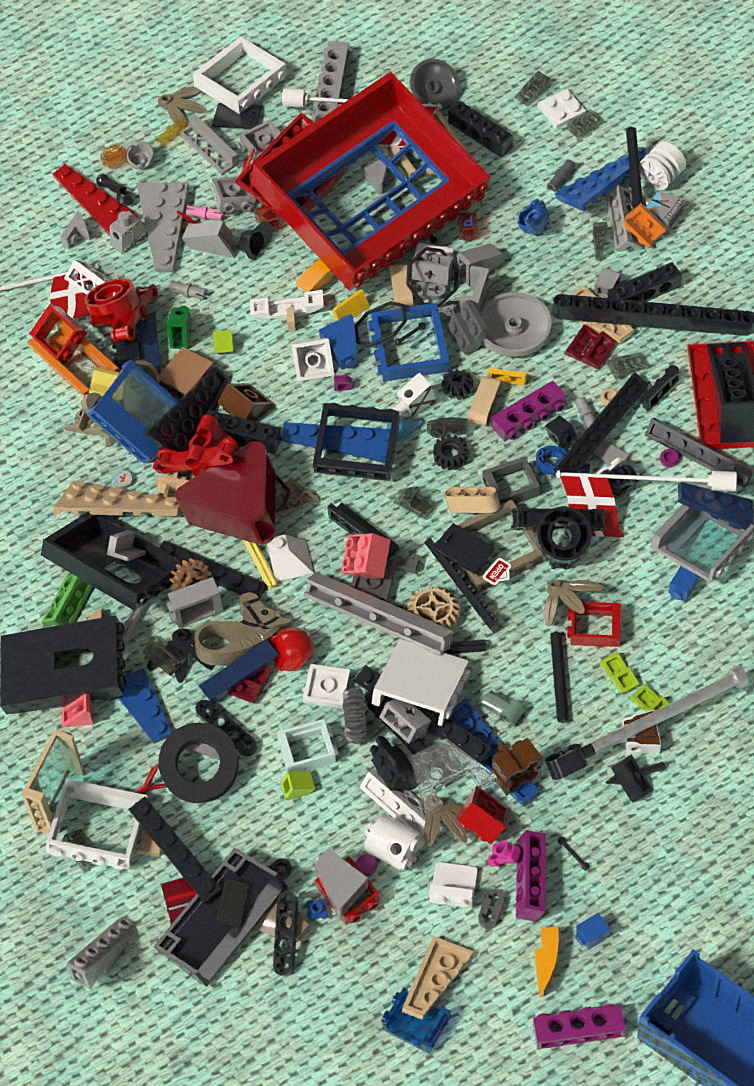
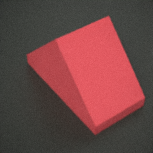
[62,693,93,727]

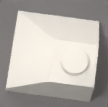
[290,338,334,381]
[267,534,314,582]

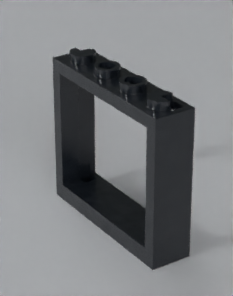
[313,402,400,481]

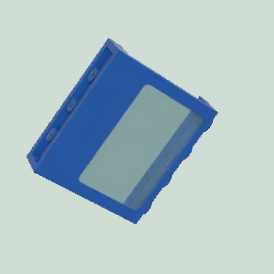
[86,360,179,463]

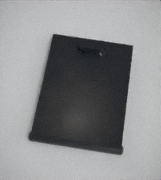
[211,103,262,129]
[433,523,495,574]

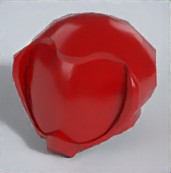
[270,627,315,671]

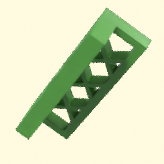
[41,572,93,626]

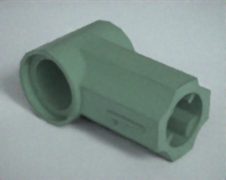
[482,690,526,727]

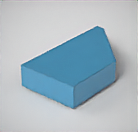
[387,420,422,439]

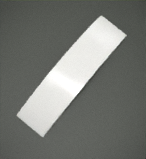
[250,290,324,319]

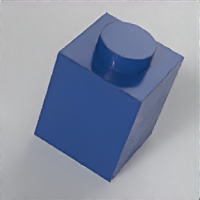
[668,566,698,601]
[575,913,610,950]

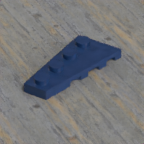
[678,482,754,532]

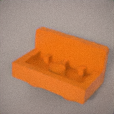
[624,203,667,248]

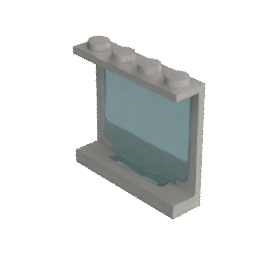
[650,504,754,583]

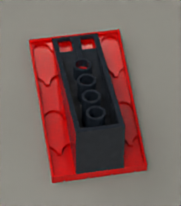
[687,341,754,450]

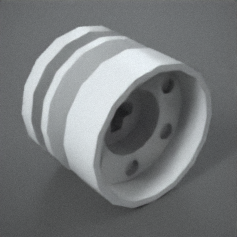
[640,141,686,190]

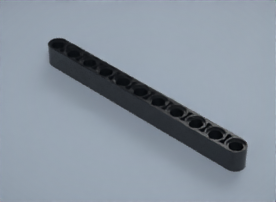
[552,294,754,336]

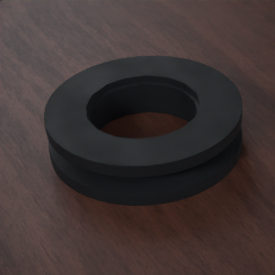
[158,722,239,803]

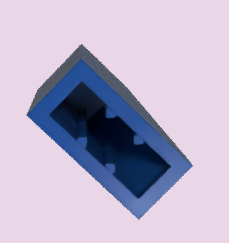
[319,314,358,370]

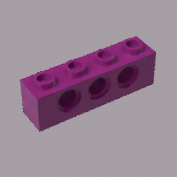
[491,380,566,442]
[516,830,546,922]
[533,1004,625,1050]

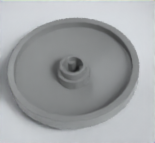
[479,292,552,357]

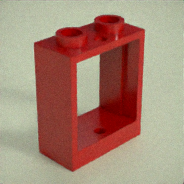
[29,304,87,363]
[567,602,621,647]
[315,856,380,925]

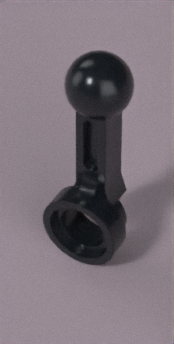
[96,174,134,204]

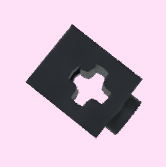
[545,415,578,449]

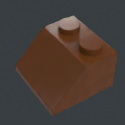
[217,383,275,421]

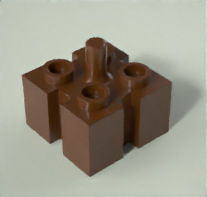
[492,737,542,796]

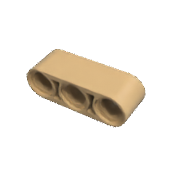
[389,263,413,309]
[468,376,502,426]
[444,487,501,513]

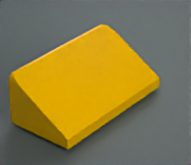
[333,289,370,321]
[489,368,528,386]

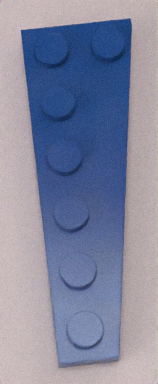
[281,422,394,463]

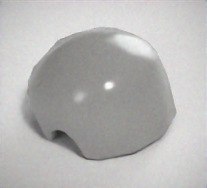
[126,141,154,170]

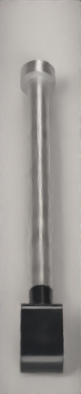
[545,666,749,780]

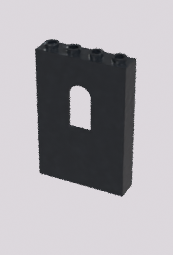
[41,511,183,611]
[0,615,126,714]

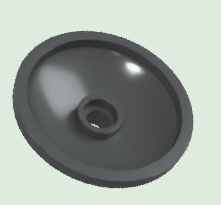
[410,59,460,110]

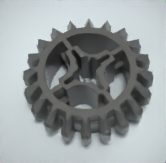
[343,688,367,744]

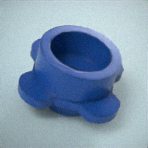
[305,898,328,920]

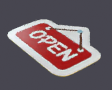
[483,558,511,585]

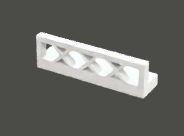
[64,260,110,295]
[360,769,442,837]

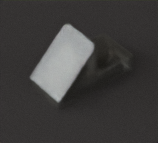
[393,486,436,520]

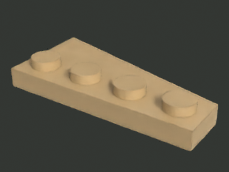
[570,285,634,344]

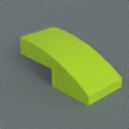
[599,652,639,694]
[630,684,670,724]

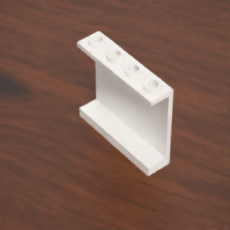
[372,639,470,726]

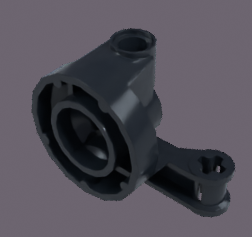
[511,506,606,569]

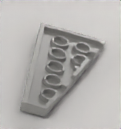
[136,182,189,273]

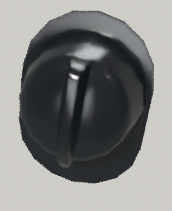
[237,222,273,260]

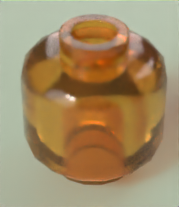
[100,144,127,169]

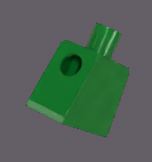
[167,306,192,349]

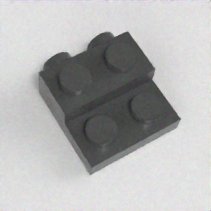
[448,300,488,354]

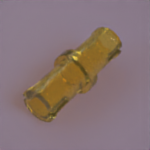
[155,117,188,147]

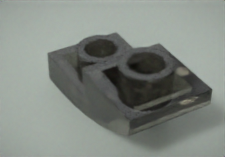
[427,417,468,438]

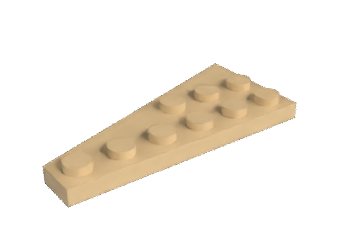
[53,481,181,516]

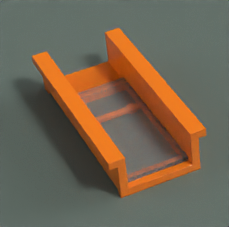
[27,318,118,397]

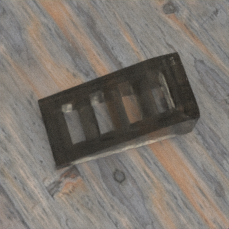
[515,71,551,107]
[567,111,605,140]
[592,222,608,261]
[607,352,650,380]

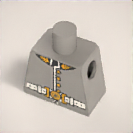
[110,211,147,254]

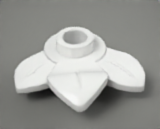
[596,456,628,474]

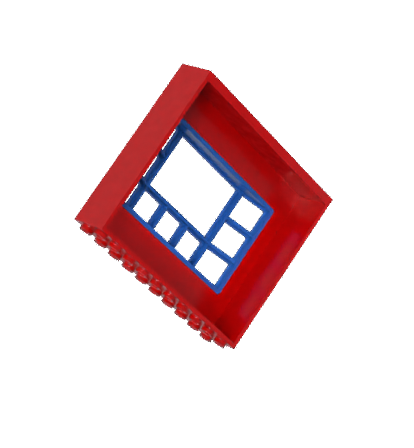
[250,71,491,291]

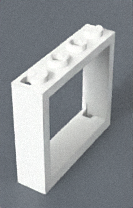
[193,36,287,114]
[46,779,147,870]

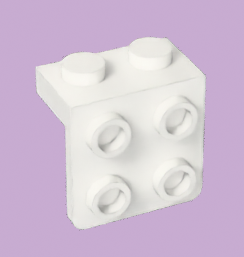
[429,862,477,908]

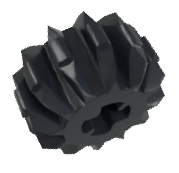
[441,368,474,400]
[607,464,639,496]

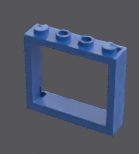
[368,303,450,382]

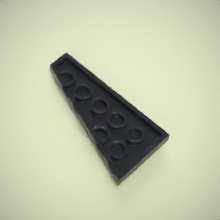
[143,367,230,452]

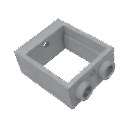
[166,577,223,628]

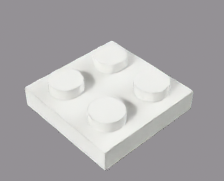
[538,89,586,129]
[303,664,351,709]

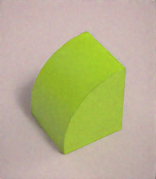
[213,330,234,354]
[280,771,315,800]

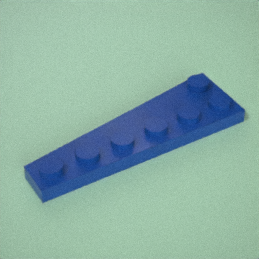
[449,698,538,807]

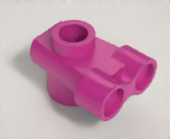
[488,840,521,867]

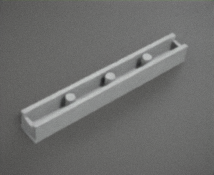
[304,572,454,655]

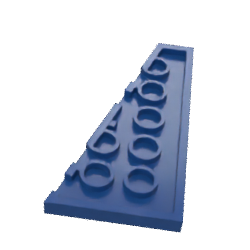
[555,147,651,212]

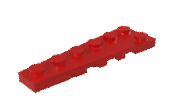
[52,164,139,236]

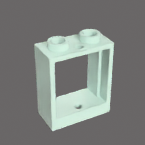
[276,719,339,772]

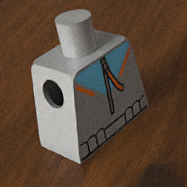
[643,191,685,233]

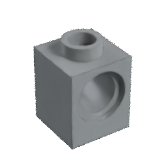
[594,268,620,298]

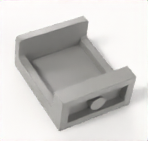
[460,266,489,311]

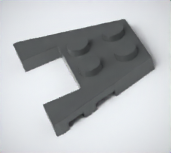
[351,554,419,611]

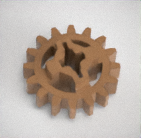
[170,558,211,591]

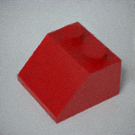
[457,785,510,844]

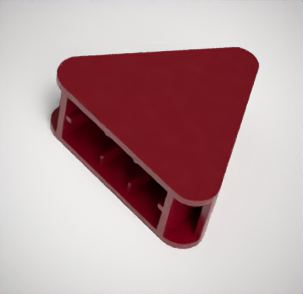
[175,441,276,545]

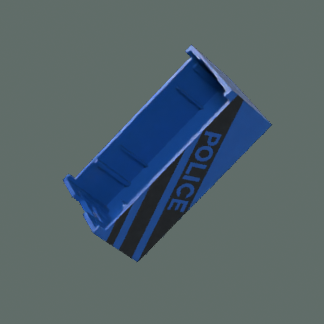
[637,949,754,1086]

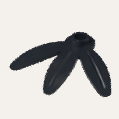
[147,628,216,683]

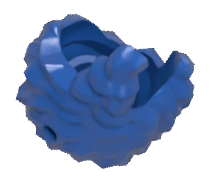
[517,199,550,235]

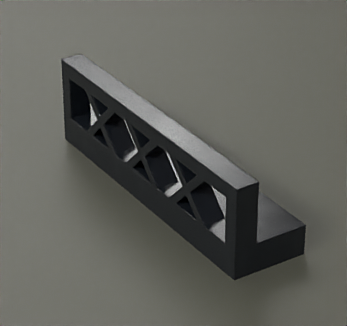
[327,502,399,560]

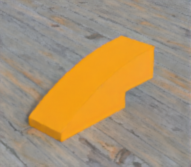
[296,259,334,292]
[534,926,559,997]

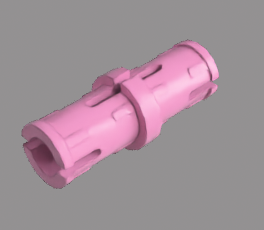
[186,205,224,221]

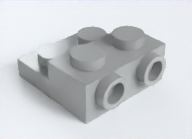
[239,120,281,162]
[212,177,256,213]

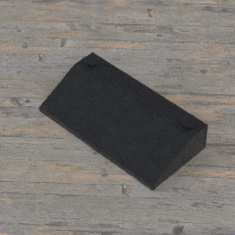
[154,848,288,987]

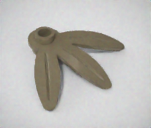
[158,86,207,130]
[544,579,604,626]
[424,796,468,846]

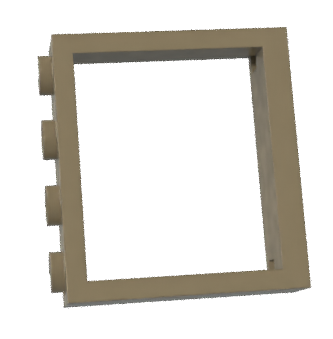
[443,500,547,594]

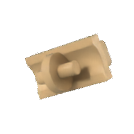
[156,471,190,498]

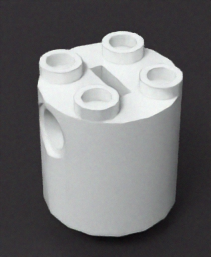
[364,814,425,871]

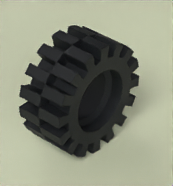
[433,434,468,471]

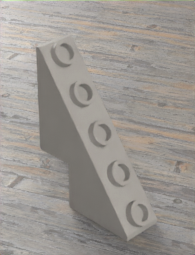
[66,919,137,990]

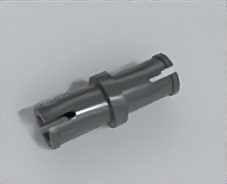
[547,159,576,192]

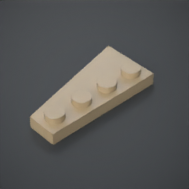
[402,936,474,1019]

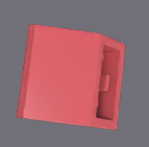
[341,533,391,579]

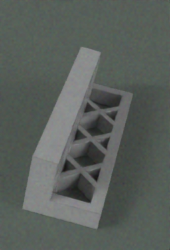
[179,113,238,175]
[606,185,644,252]

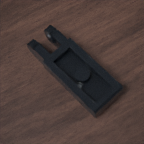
[642,365,679,411]

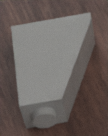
[182,221,239,258]
[457,243,503,286]
[314,848,369,918]

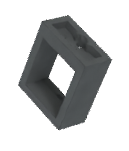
[482,456,542,504]

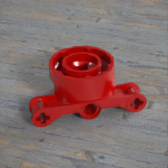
[84,278,158,343]
[153,415,239,477]

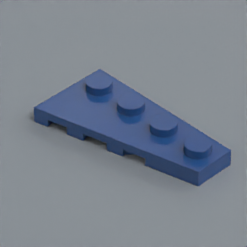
[116,668,172,744]

